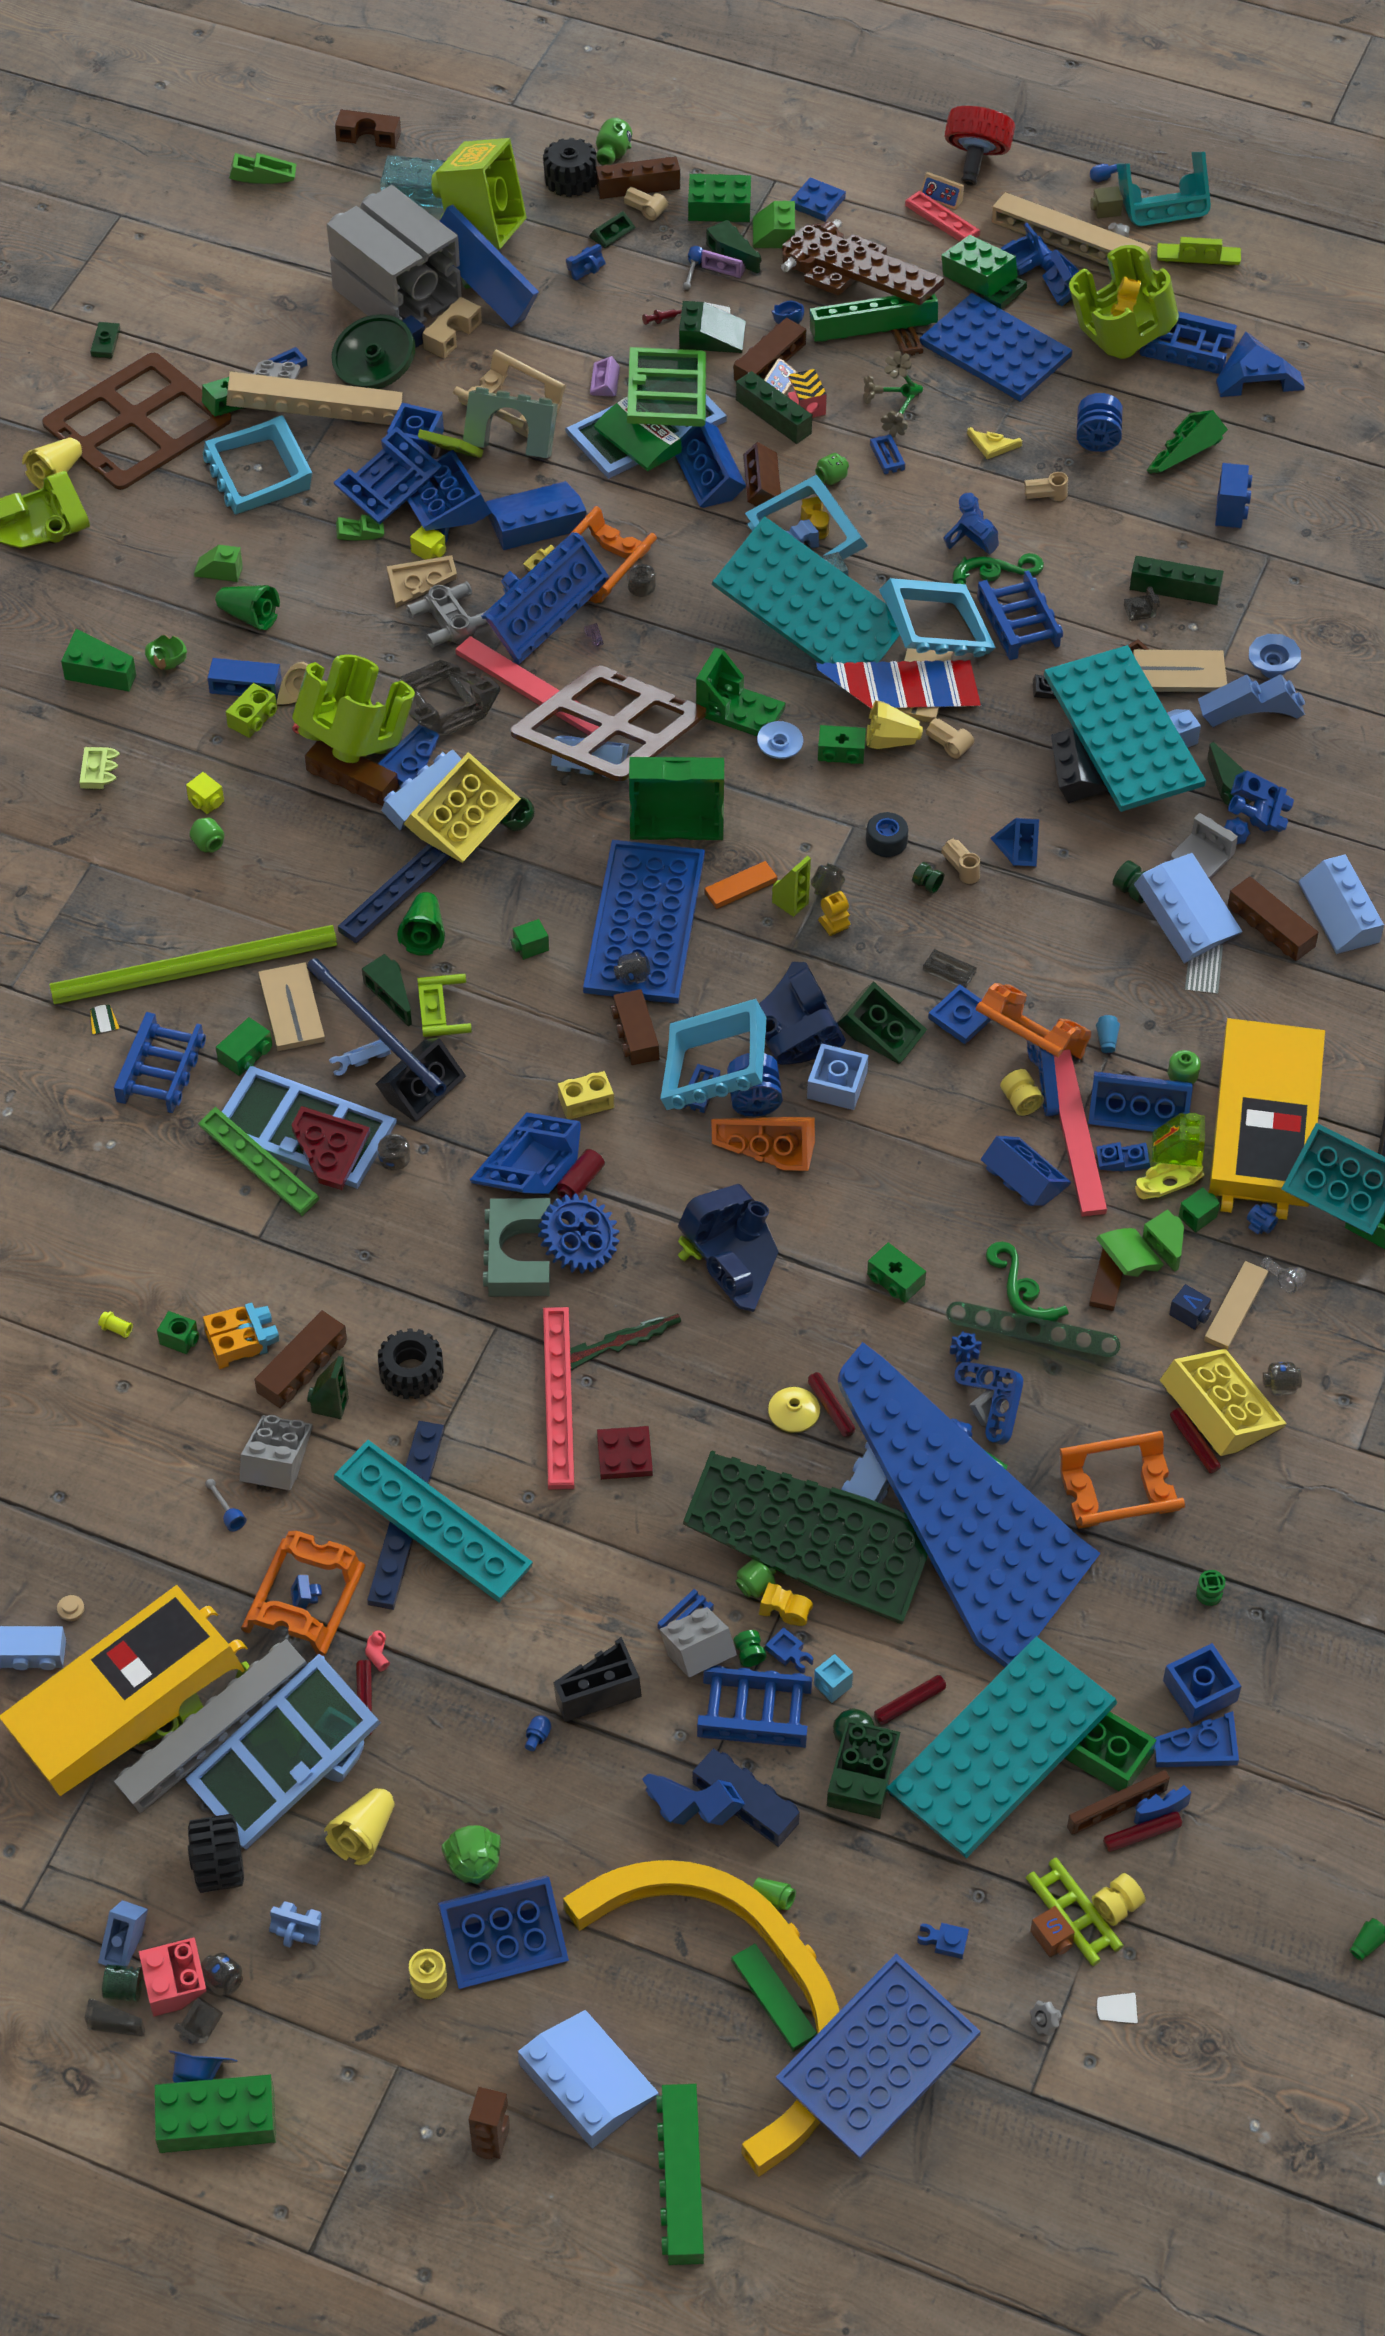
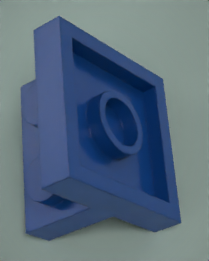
[1042,249,1079,307]

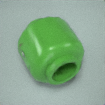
[815,453,849,485]
[190,818,225,852]
[1167,1050,1201,1084]
[735,1559,776,1598]

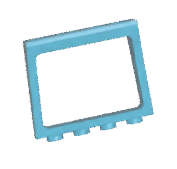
[203,415,312,515]
[745,475,868,565]
[879,578,996,657]
[660,999,766,1110]

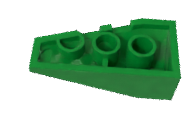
[1147,410,1228,473]

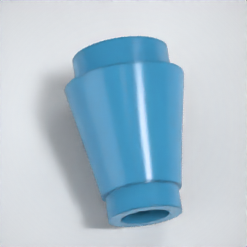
[1096,1015,1120,1053]

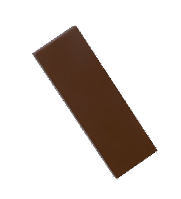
[1089,1248,1123,1311]

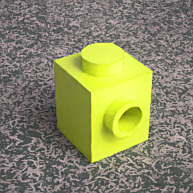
[410,526,446,560]
[186,772,224,814]

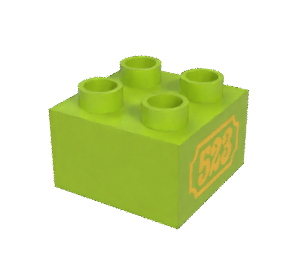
[431,138,527,250]

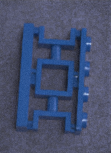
[1140,311,1237,374]

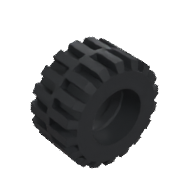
[378,1328,444,1399]

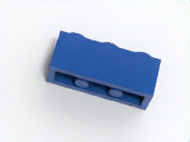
[207,658,282,700]

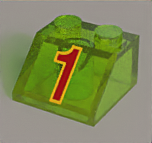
[1152,1113,1205,1167]

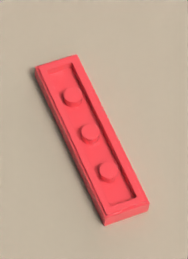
[905,190,980,242]

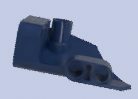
[759,961,846,1065]
[678,1184,779,1312]

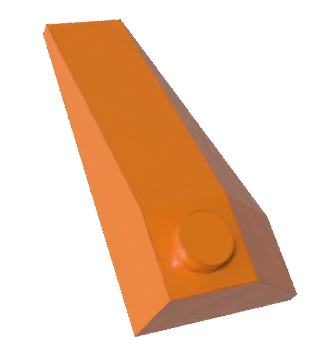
[711,1117,815,1171]

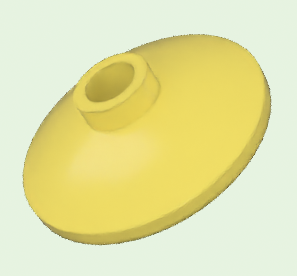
[768,1387,820,1433]

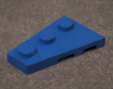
[378,722,439,786]
[1154,1711,1239,1767]

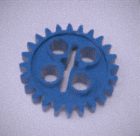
[538,1194,619,1274]

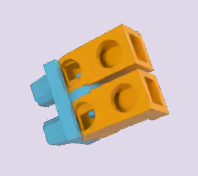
[203,1303,279,1369]

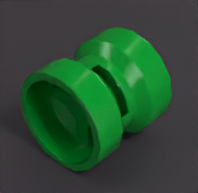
[1196,1570,1225,1606]
[733,1630,767,1667]

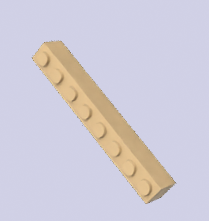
[992,192,1151,266]
[226,372,402,425]

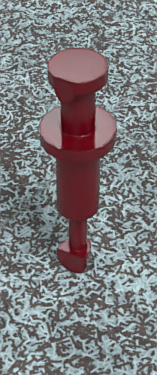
[642,309,682,325]

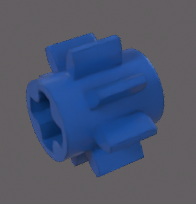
[1247,1203,1278,1234]
[949,1331,982,1362]

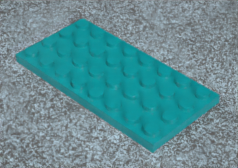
[712,516,900,664]
[1044,645,1206,812]
[887,1636,1117,1859]

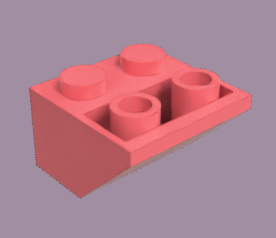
[139,1937,207,2017]

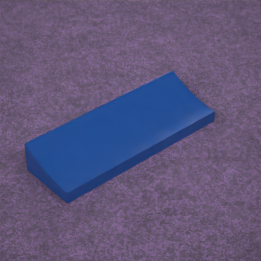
[440,204,539,327]

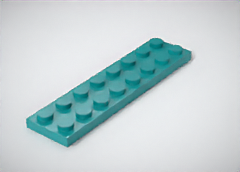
[334,1440,533,1603]

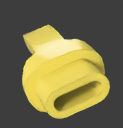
[524,545,555,571]

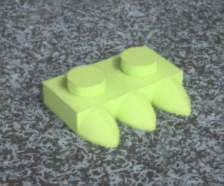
[79,747,120,789]

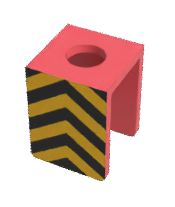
[788,369,827,418]

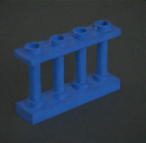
[977,570,1063,660]
[114,1012,206,1113]
[697,1665,812,1748]

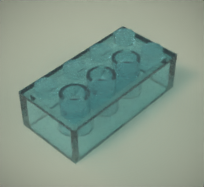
[380,155,445,208]

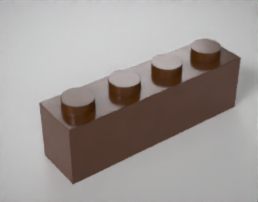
[596,156,680,199]
[733,318,807,381]
[305,741,399,806]
[1227,876,1319,961]
[254,1310,347,1408]

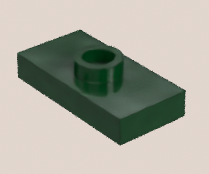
[90,322,120,358]

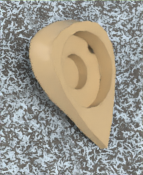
[277,662,309,705]

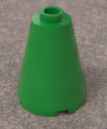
[215,585,280,630]
[397,892,445,956]

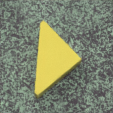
[967,427,1022,460]

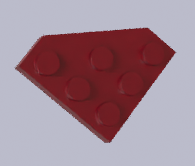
[292,1106,370,1190]

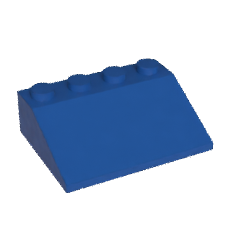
[407,450,491,531]
[485,481,587,550]
[437,1875,569,1989]

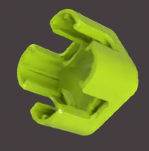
[1069,245,1179,359]
[292,654,415,763]

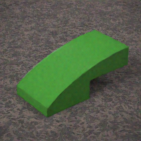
[336,515,384,541]

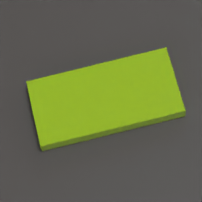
[418,429,484,458]

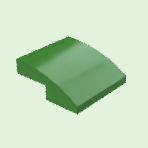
[1096,1228,1164,1277]

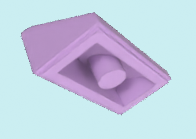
[702,250,745,278]
[590,356,620,396]

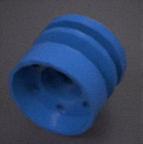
[1077,393,1123,452]
[727,1053,783,1117]

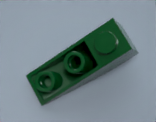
[706,220,762,274]

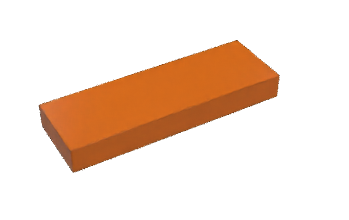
[704,861,777,909]

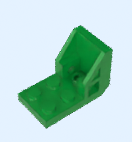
[696,647,785,736]

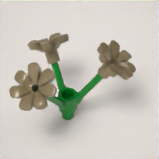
[863,351,923,437]

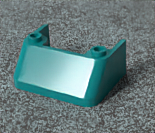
[1117,151,1211,226]

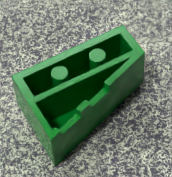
[61,629,136,692]

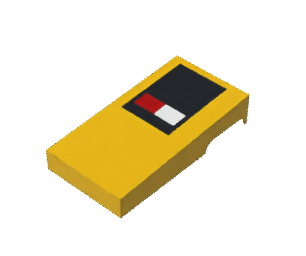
[1209,1018,1325,1220]
[0,1585,248,1796]

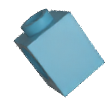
[814,1654,853,1703]

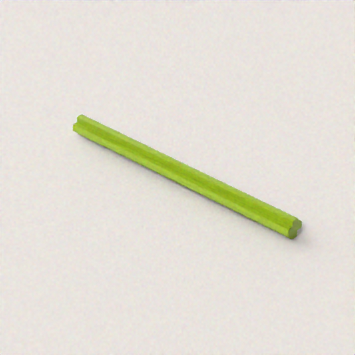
[49,925,337,1005]

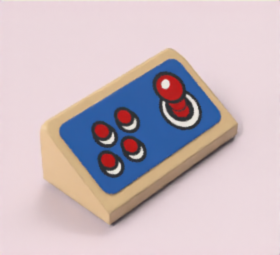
[921,172,964,209]
[764,358,798,395]

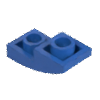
[1096,1142,1151,1171]
[1134,1785,1192,1825]

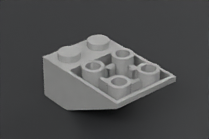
[239,1415,313,1490]

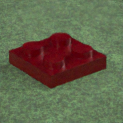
[597,1426,653,1480]

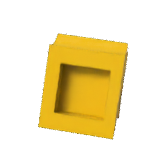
[1111,276,1141,317]
[801,496,830,539]
[818,891,851,936]
[759,1583,813,1626]

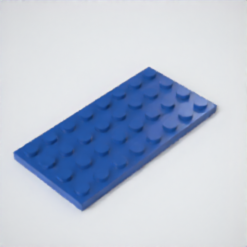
[583,840,705,1004]

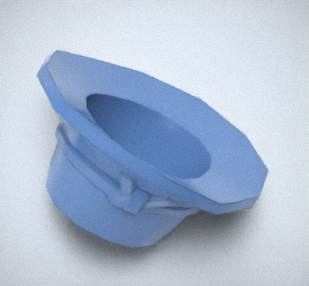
[1249,634,1301,679]

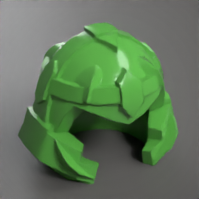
[442,1825,501,1885]

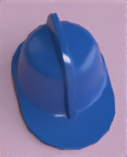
[169,2050,238,2083]

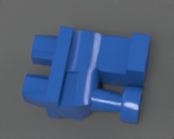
[1228,770,1294,832]

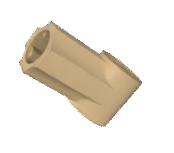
[624,187,668,221]
[1024,472,1068,501]
[926,718,974,759]
[941,838,980,884]

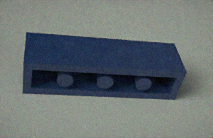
[692,1748,800,1847]

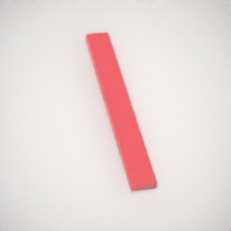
[456,636,599,736]
[1054,1050,1107,1217]
[543,1307,574,1490]

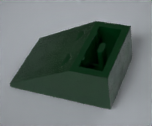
[827,1719,901,1819]

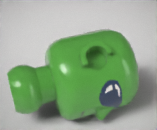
[596,118,633,165]

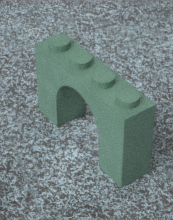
[463,387,558,458]
[483,1198,550,1297]

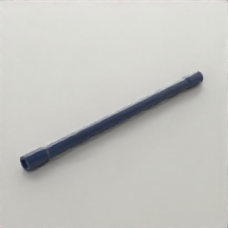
[307,958,446,1096]

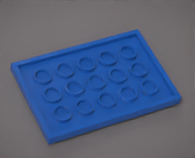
[920,293,1073,402]
[776,1954,981,2160]

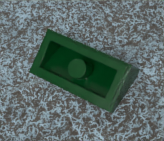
[589,211,636,248]

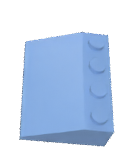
[1134,853,1243,963]
[518,2010,659,2149]

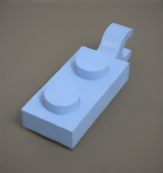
[329,1040,391,1076]

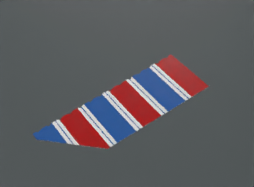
[816,660,981,708]

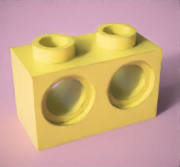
[558,1071,614,1120]

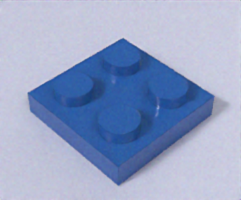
[790,177,846,222]
[928,984,992,1044]

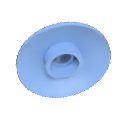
[757,721,803,759]

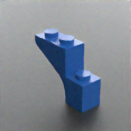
[642,1774,745,1826]

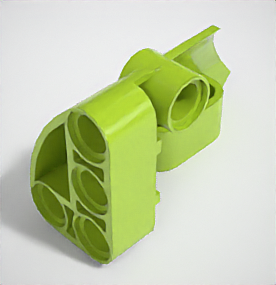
[0,470,90,549]

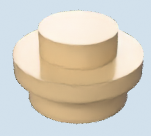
[57,1595,84,1622]

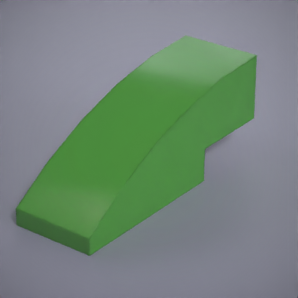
[229,153,296,184]

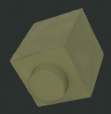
[1090,186,1123,219]

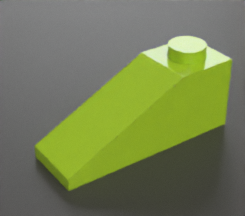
[772,856,811,917]

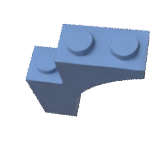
[1198,674,1305,727]

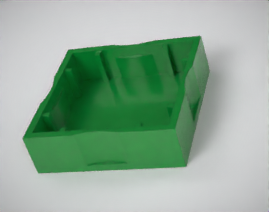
[629,757,724,840]

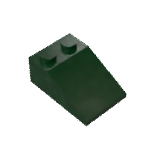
[679,301,746,353]
[837,981,927,1064]

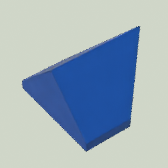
[990,818,1039,866]

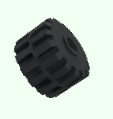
[543,138,597,197]
[188,1813,244,1893]

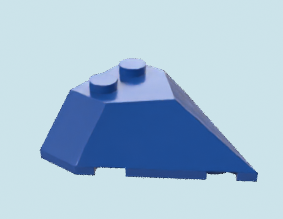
[1216,331,1305,397]

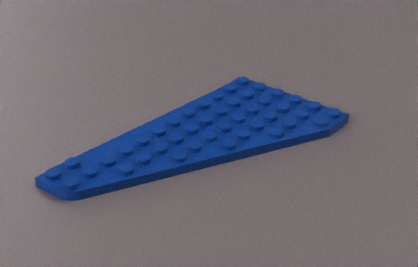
[838,1342,1100,1667]

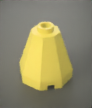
[866,700,923,749]

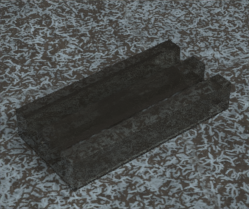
[923,949,977,988]

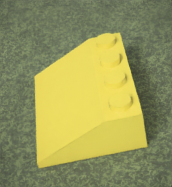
[404,752,520,863]
[1160,1349,1287,1456]

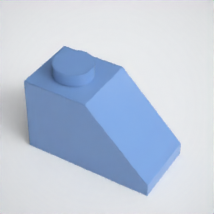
[98,1900,148,1972]

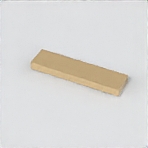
[1204,1261,1268,1351]

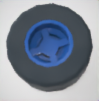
[866,812,909,857]

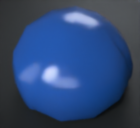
[772,300,805,324]

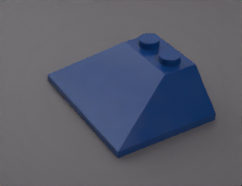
[333,426,442,525]
[470,1112,581,1194]

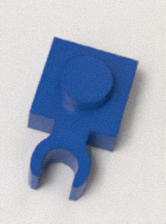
[765,1627,813,1673]
[917,1923,969,1959]

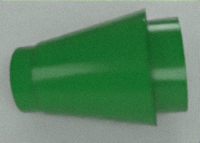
[1349,1918,1385,1961]

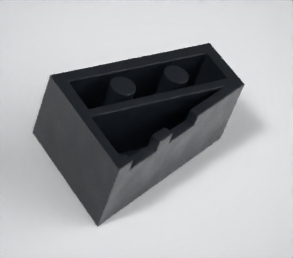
[553,1637,642,1722]

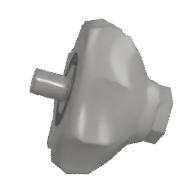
[1108,223,1130,238]
[1030,2001,1062,2036]

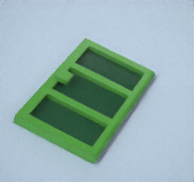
[627,347,706,427]

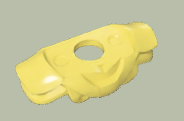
[1135,1158,1205,1199]

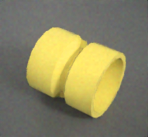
[1000,1069,1044,1116]
[1092,1873,1146,1926]
[409,1949,447,1999]

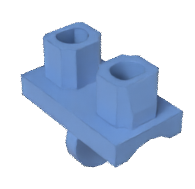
[269,1901,321,1948]

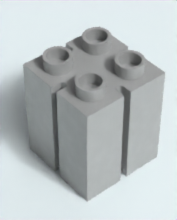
[327,185,462,324]

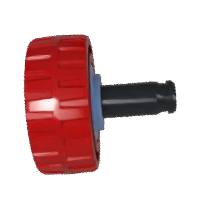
[945,106,1015,185]

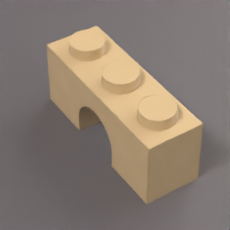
[422,297,482,359]

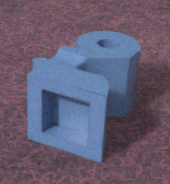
[786,519,819,548]

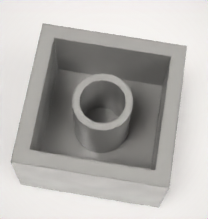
[660,1607,737,1677]

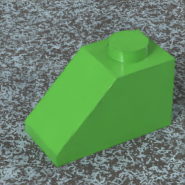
[194,545,243,582]
[1142,1209,1184,1272]

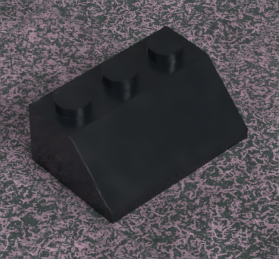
[1051,728,1108,804]
[376,1038,466,1122]

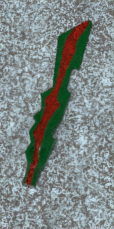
[570,1313,681,1370]

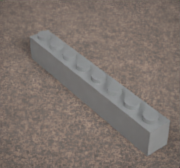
[114,1639,307,1813]

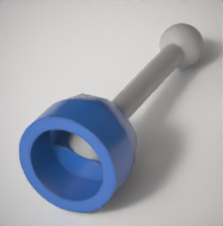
[683,246,704,290]
[205,1479,247,1532]

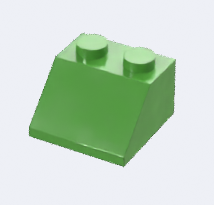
[753,201,795,248]

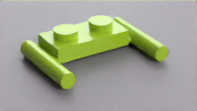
[417,974,472,1037]

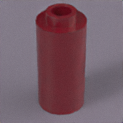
[557,1149,605,1200]

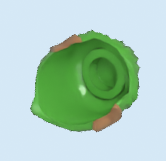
[145,634,187,670]

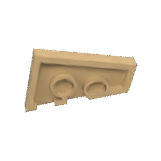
[387,555,457,608]

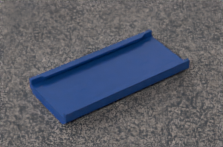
[481,532,609,665]

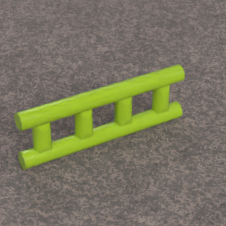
[1026,1858,1124,1966]

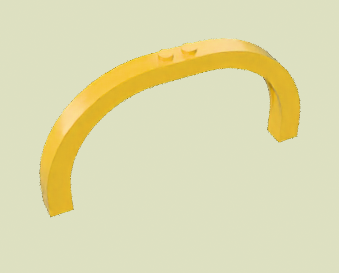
[563,1860,839,2177]

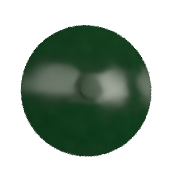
[331,314,415,389]

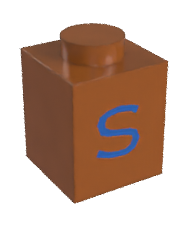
[1030,1906,1075,1958]

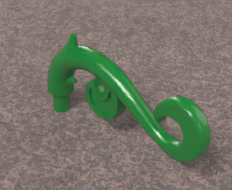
[952,553,1044,584]
[986,1241,1069,1324]

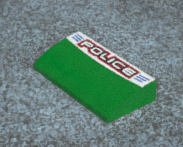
[594,397,682,471]

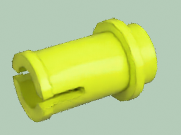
[98,1311,133,1338]

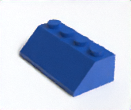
[676,421,746,508]
[1088,1071,1193,1136]

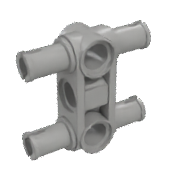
[406,581,489,648]

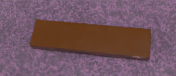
[1067,1770,1170,1835]

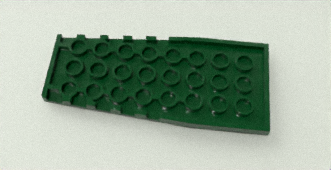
[683,1451,928,1624]

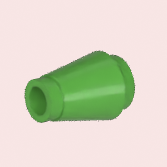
[753,1877,796,1910]

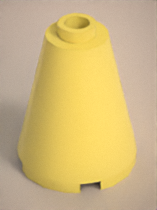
[22,437,82,489]
[324,1788,395,1865]

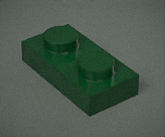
[984,277,1027,309]

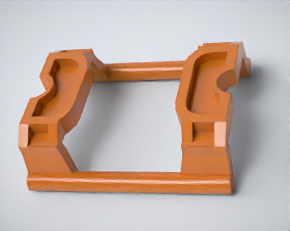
[566,506,657,603]
[976,983,1091,1059]
[1060,1431,1185,1529]
[241,1531,366,1656]

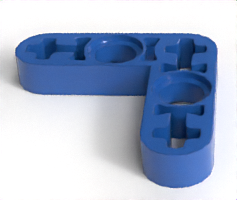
[1027,1040,1059,1116]
[955,1362,1024,1445]

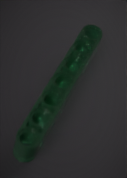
[946,1301,1121,1357]

